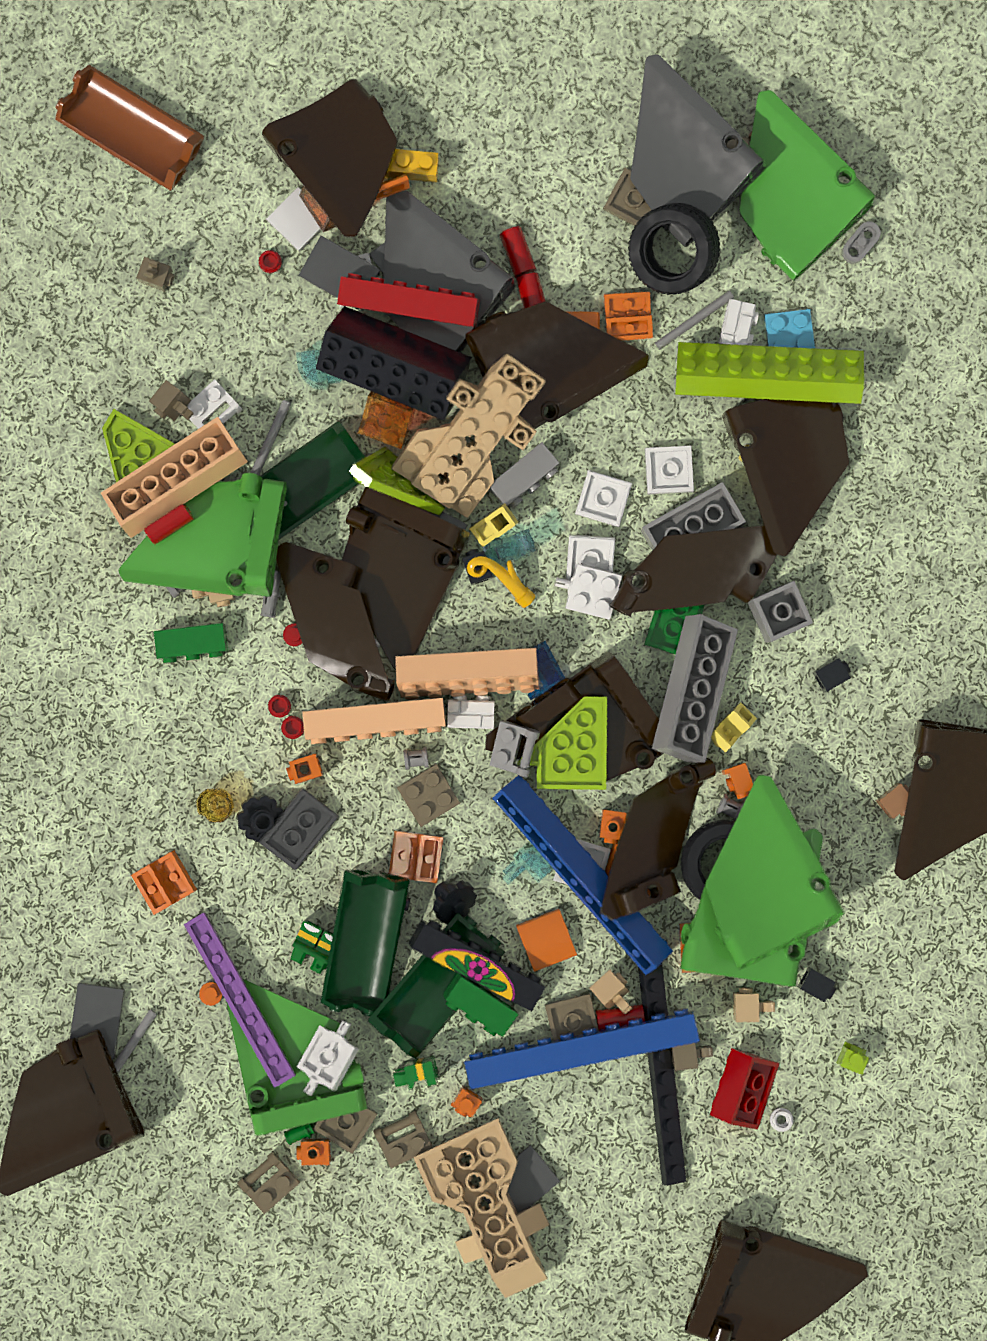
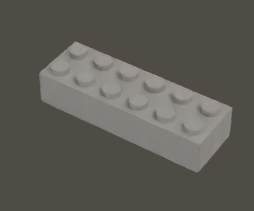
[652,614,738,763]

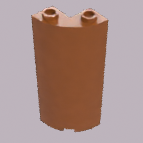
[55,65,204,191]

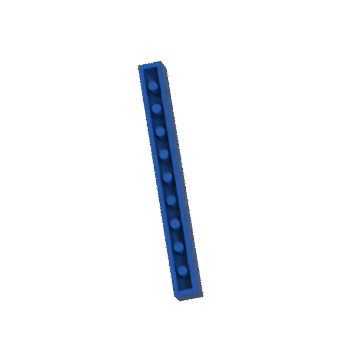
[492,775,673,975]
[464,1008,700,1090]

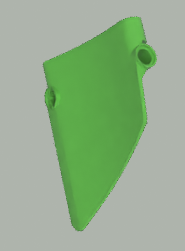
[739,90,876,281]
[119,473,287,597]
[705,775,844,969]
[680,828,823,987]
[226,978,368,1136]

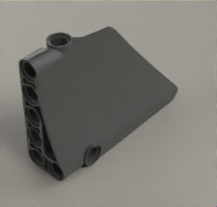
[630,54,766,247]
[383,190,515,353]

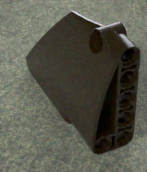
[485,651,664,781]

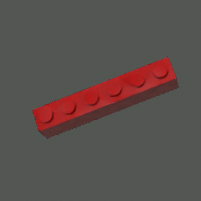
[337,273,480,328]

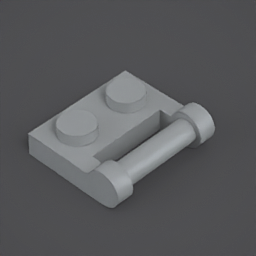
[489,720,540,777]

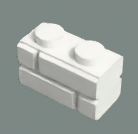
[718,299,759,345]
[447,696,495,729]

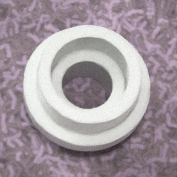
[770,1108,793,1132]

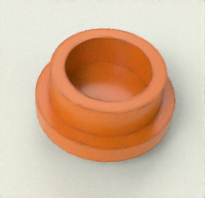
[199,982,223,1006]

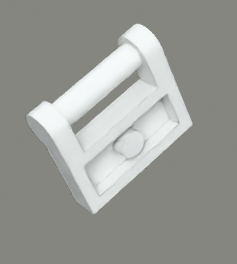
[187,380,243,429]

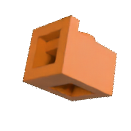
[286,754,323,784]
[721,763,753,799]
[599,809,627,844]
[451,1085,482,1117]
[296,1138,331,1165]

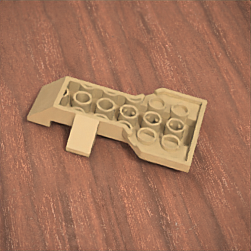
[391,354,545,518]
[413,1118,549,1298]

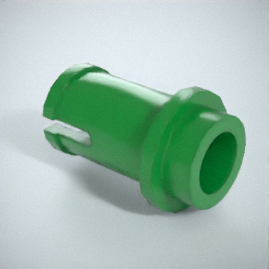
[284,1123,315,1145]

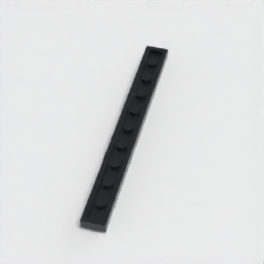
[638,963,686,1186]

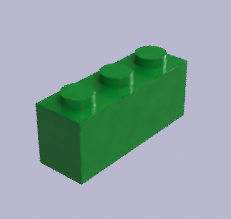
[153,623,228,663]
[443,973,519,1037]

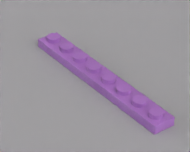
[184,913,296,1088]

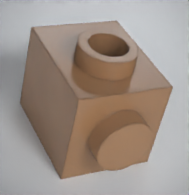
[875,783,909,819]

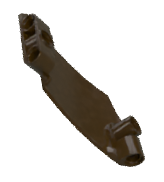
[610,525,777,617]
[276,542,395,701]
[600,758,716,920]

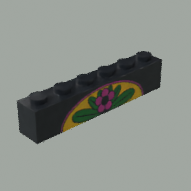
[408,919,546,1012]

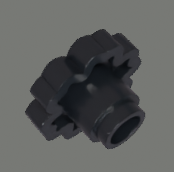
[237,794,283,842]
[433,880,477,925]

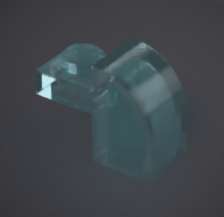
[296,350,342,390]
[482,529,536,566]
[502,849,553,885]

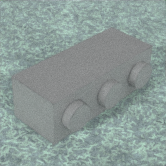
[489,442,559,509]

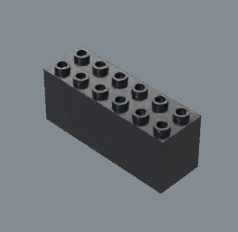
[316,306,472,421]

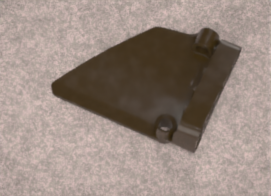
[262,79,398,237]
[465,302,649,429]
[722,399,849,557]
[342,486,471,671]
[894,719,987,881]
[0,1029,145,1196]
[684,1220,868,1341]

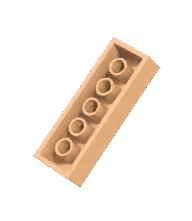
[101,417,248,538]
[396,648,539,700]
[302,698,446,744]

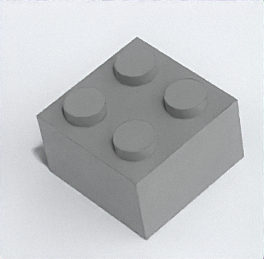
[748,581,813,643]

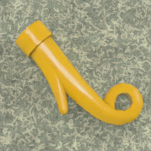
[467,556,535,608]

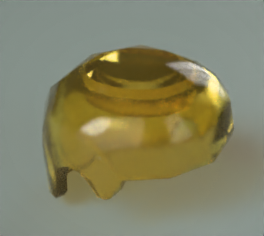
[196,788,234,823]

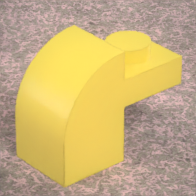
[469,503,519,547]
[711,702,757,752]

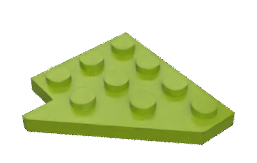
[102,409,175,482]
[349,446,445,515]
[517,696,607,790]

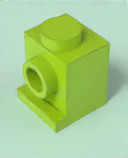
[836,1042,869,1075]

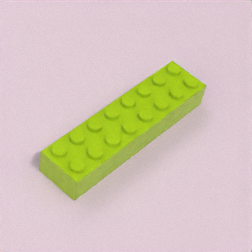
[675,342,864,404]

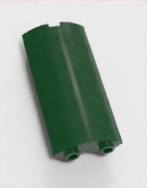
[261,421,366,540]
[320,869,410,1017]
[367,913,505,1059]

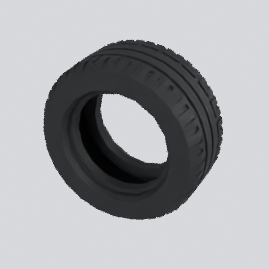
[628,203,720,295]
[680,820,736,900]

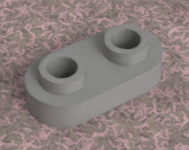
[842,222,881,264]

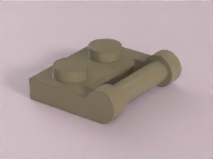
[373,1110,433,1168]
[237,1151,300,1214]

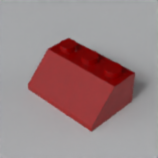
[710,1048,780,1130]

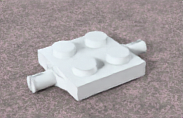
[554,563,622,620]
[297,1020,359,1096]

